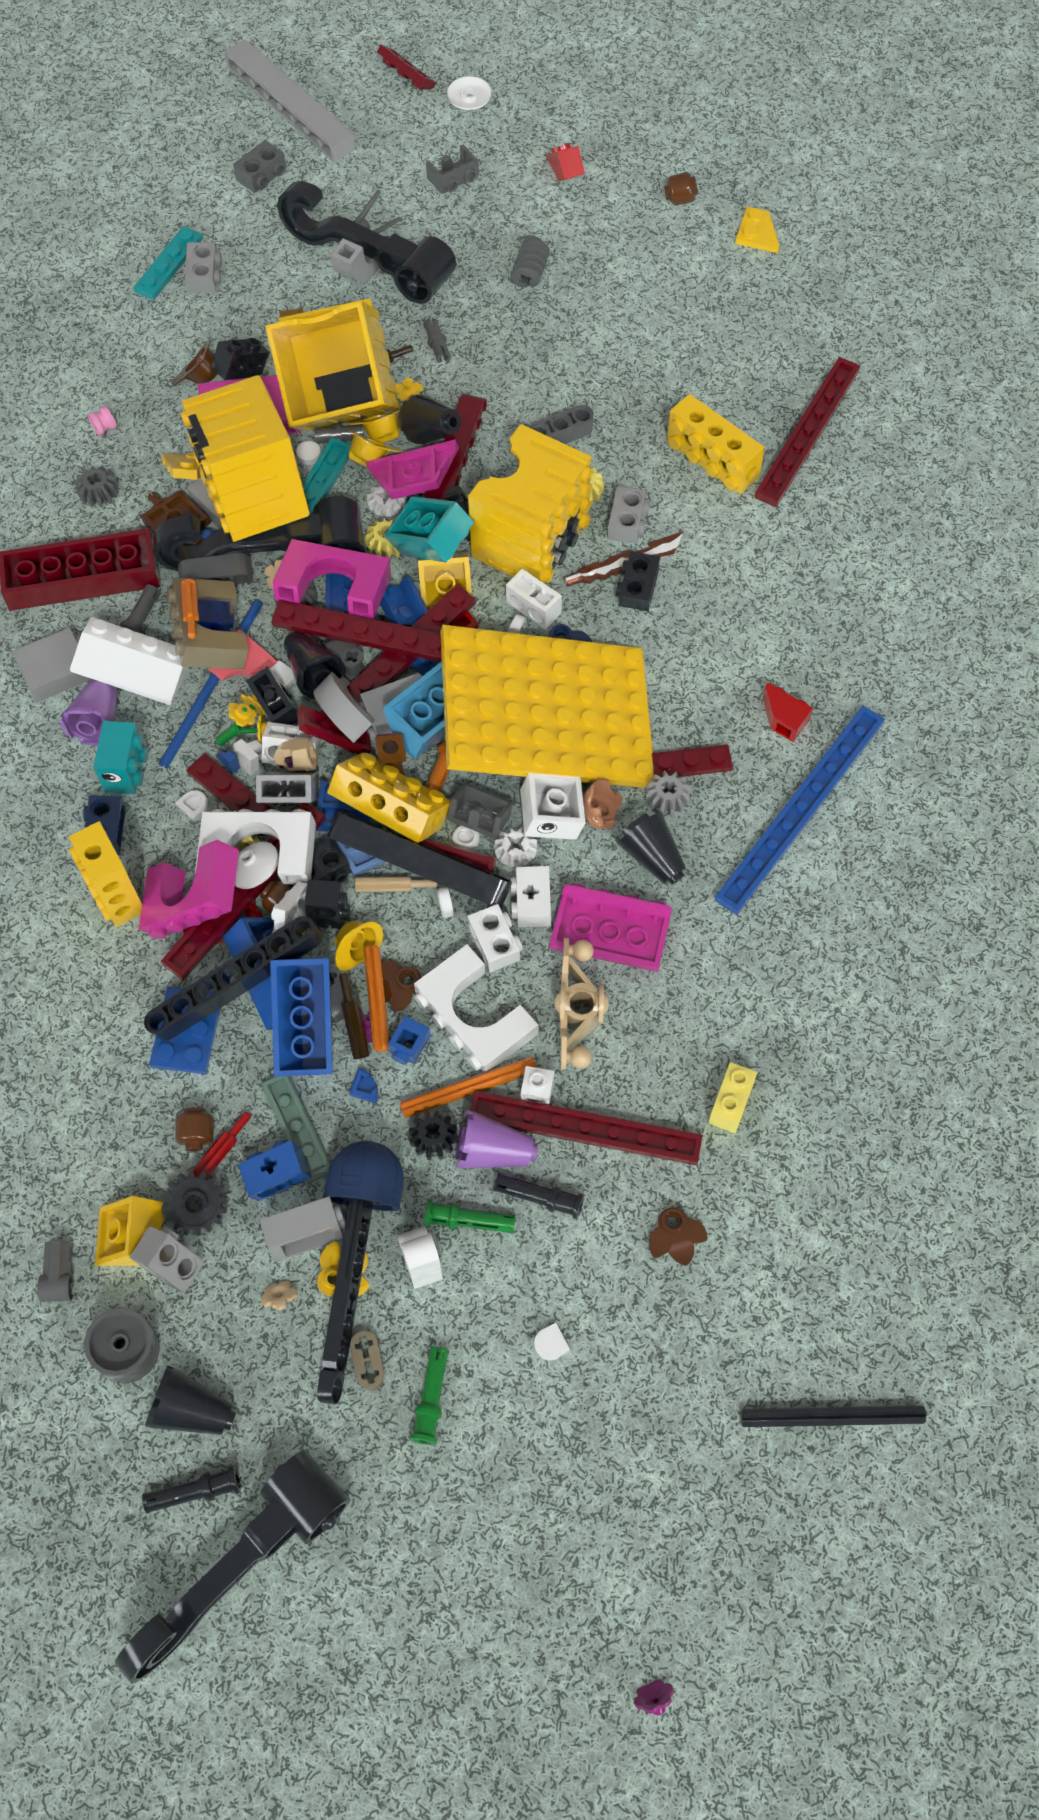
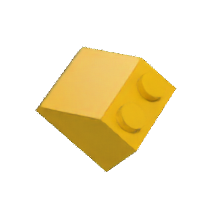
[418,552,473,610]
[94,1196,164,1266]

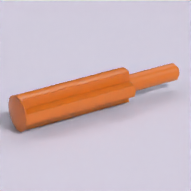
[181,579,199,639]

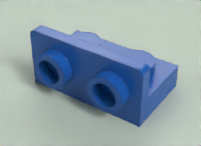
[380,577,428,627]

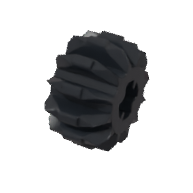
[409,1110,458,1161]

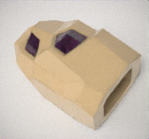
[273,738,318,772]

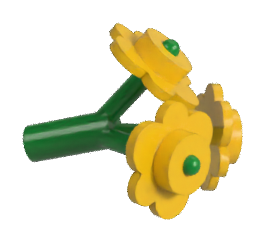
[215,694,267,746]

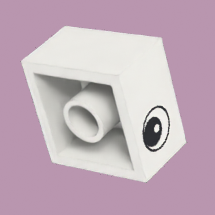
[520,773,586,840]

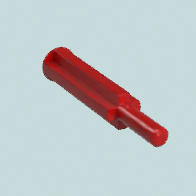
[186,1112,251,1178]

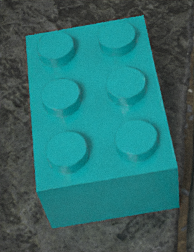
[384,496,474,563]

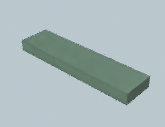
[260,1076,330,1185]

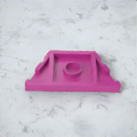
[366,439,459,500]

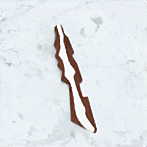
[564,531,684,587]

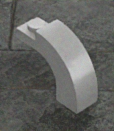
[331,234,383,283]
[313,672,375,743]

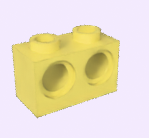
[708,1062,757,1134]

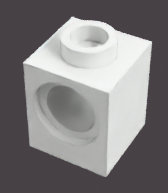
[521,1066,554,1105]

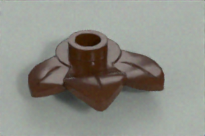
[381,961,422,1012]
[649,1207,708,1266]

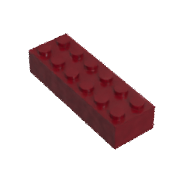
[0,528,160,611]

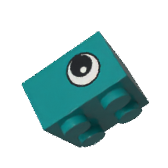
[93,721,148,794]

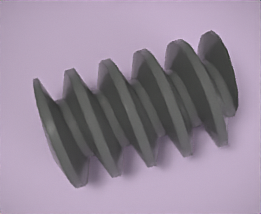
[511,235,550,288]

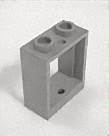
[260,1196,345,1262]

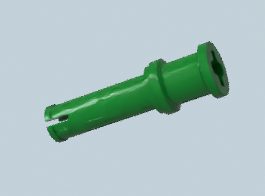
[424,1199,516,1234]
[409,1346,449,1445]

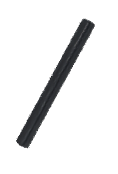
[740,1405,927,1427]

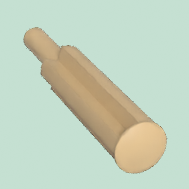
[354,876,439,893]

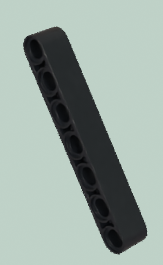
[328,810,512,908]
[144,916,323,1041]

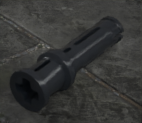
[494,1173,585,1220]
[142,1465,241,1514]

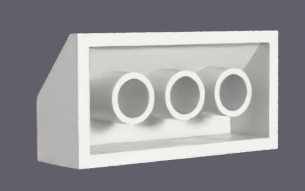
[70,617,189,705]

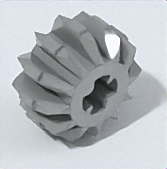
[646,771,691,818]

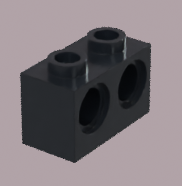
[211,338,269,380]
[615,551,660,612]
[311,839,351,883]
[304,880,350,929]

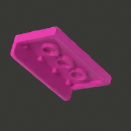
[549,883,672,972]

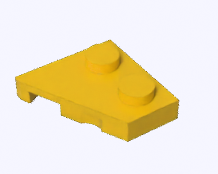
[735,206,780,253]
[162,452,201,480]

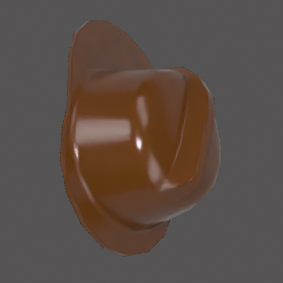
[172,341,218,385]

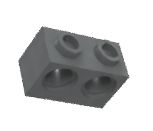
[233,140,286,193]

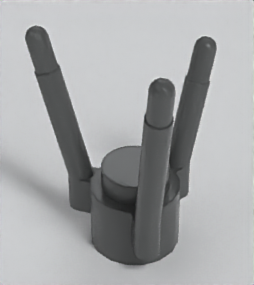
[353,190,402,234]

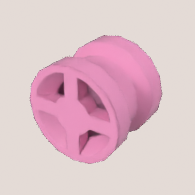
[87,406,117,437]

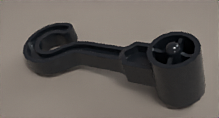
[277,181,457,304]
[153,496,365,571]
[115,1450,350,1684]

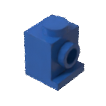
[388,1016,431,1065]

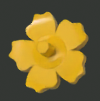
[395,377,423,401]

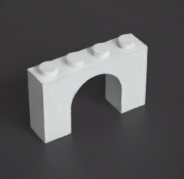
[195,809,316,884]
[414,944,538,1073]

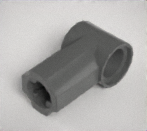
[37,1240,74,1302]

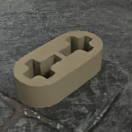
[350,1331,385,1391]

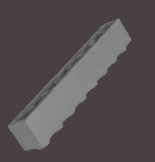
[224,39,355,163]

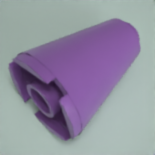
[60,679,117,746]
[455,1110,538,1169]

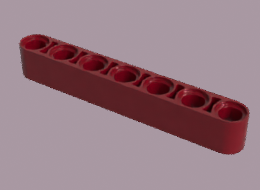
[423,394,487,500]

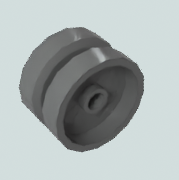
[84,1307,160,1384]

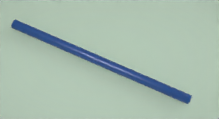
[158,600,263,769]

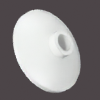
[447,76,491,110]
[235,842,279,889]

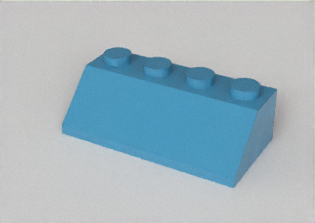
[383,661,445,760]

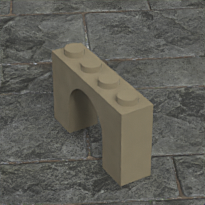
[166,577,248,670]

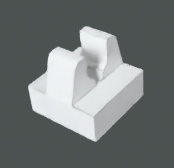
[233,739,262,776]

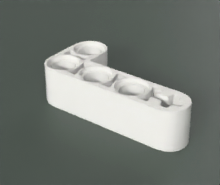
[397,1226,443,1289]

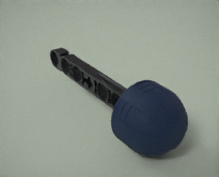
[317,1141,404,1405]

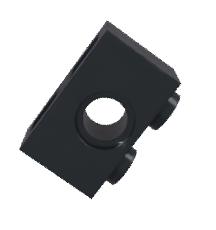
[246,666,298,725]

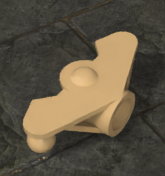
[555,938,609,1070]

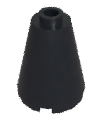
[398,394,461,445]
[283,631,346,699]
[615,807,686,885]
[145,1365,236,1435]

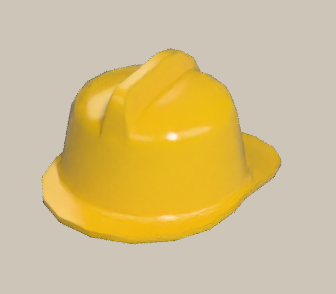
[347,409,400,442]
[348,430,404,467]
[335,921,383,971]

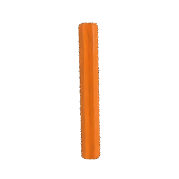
[363,945,389,1052]

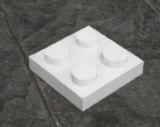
[271,882,307,952]

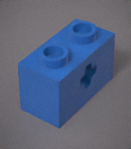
[238,1140,312,1201]

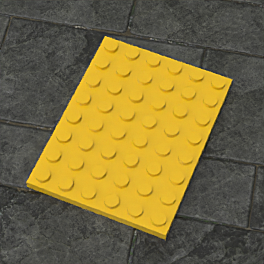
[440,625,654,788]

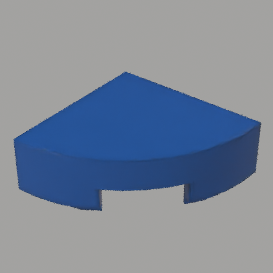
[216,749,240,774]
[349,1068,378,1104]

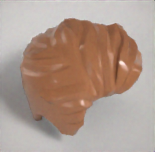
[582,779,623,829]

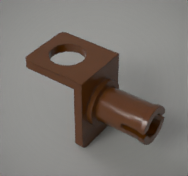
[376,732,406,775]

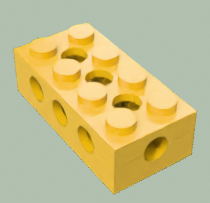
[667,393,765,495]
[327,753,451,843]
[68,821,142,927]

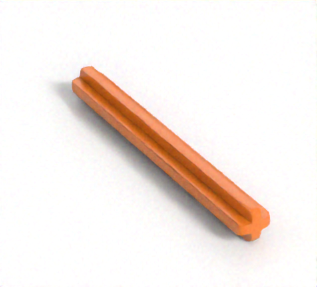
[400,1057,537,1117]

